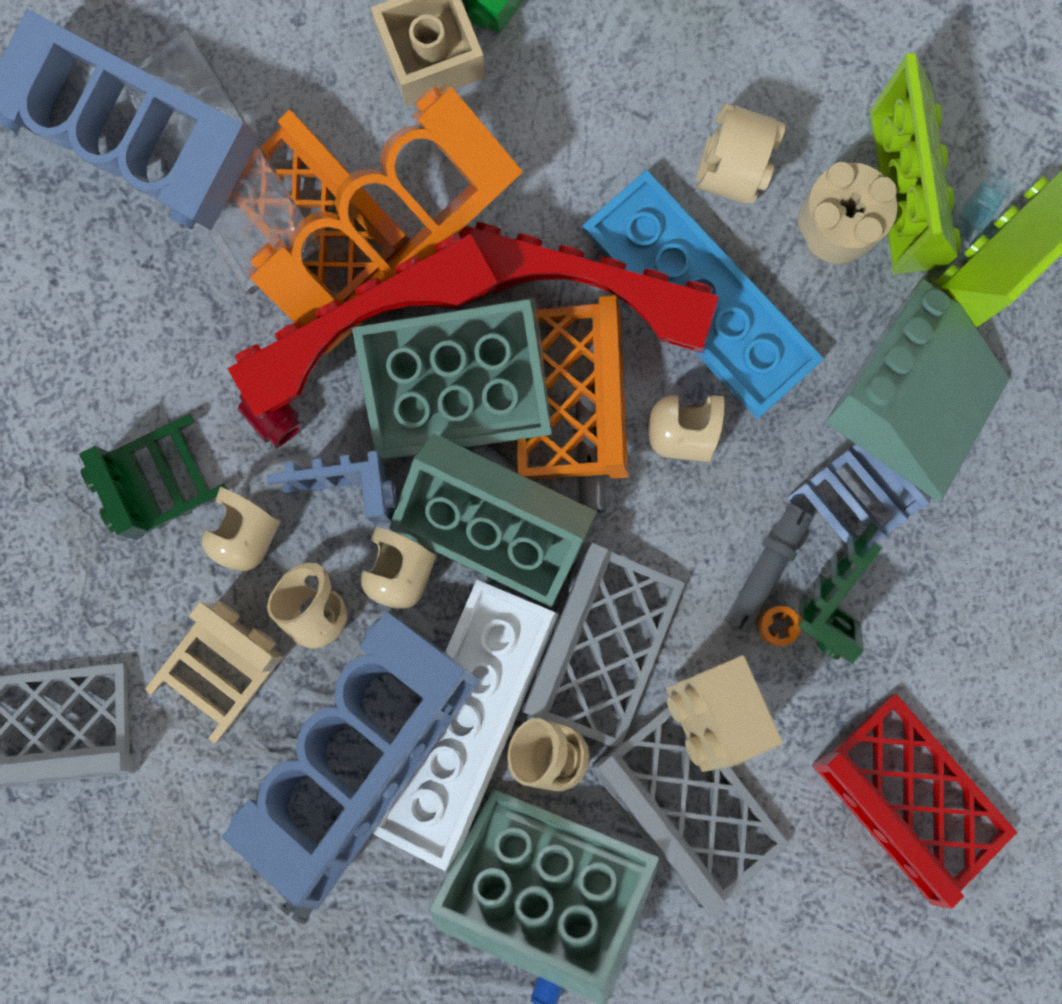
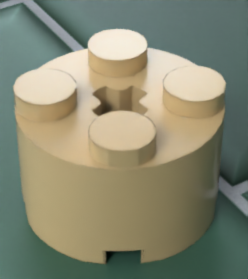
[696,102,786,204]
[798,162,897,264]

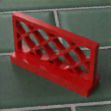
[811,694,1018,909]

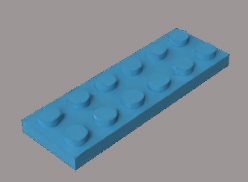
[582,169,824,420]

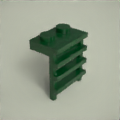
[79,413,228,540]
[798,522,883,664]

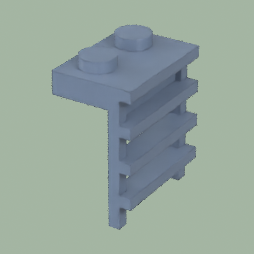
[788,444,932,557]
[267,451,399,526]

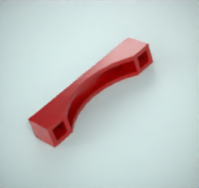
[459,222,719,354]
[227,233,498,418]

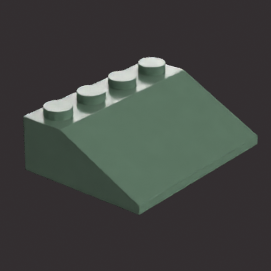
[825,279,1010,502]
[352,297,552,459]
[429,789,660,1004]

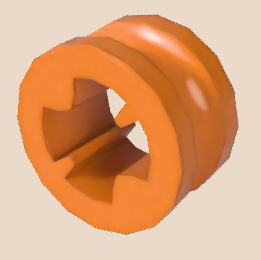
[757,606,801,646]

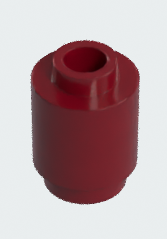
[237,394,303,448]

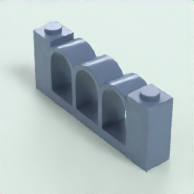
[0,9,260,230]
[222,611,481,909]

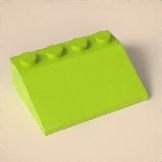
[870,53,961,274]
[934,170,1062,328]

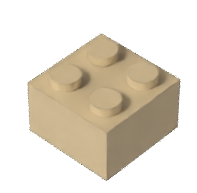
[370,0,485,108]
[666,655,783,772]

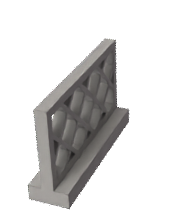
[520,542,685,748]
[0,663,135,788]
[590,706,790,917]

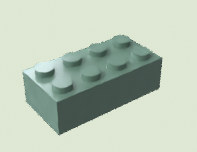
[389,433,597,607]

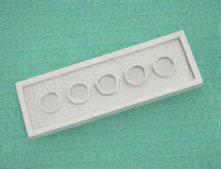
[372,580,560,871]

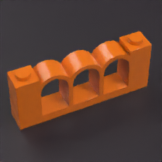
[249,85,523,355]

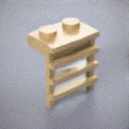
[144,600,285,744]

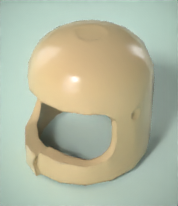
[648,395,725,462]
[202,487,281,571]
[361,526,437,609]
[267,563,348,649]
[507,719,590,791]

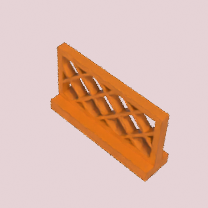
[230,109,411,303]
[517,295,629,480]

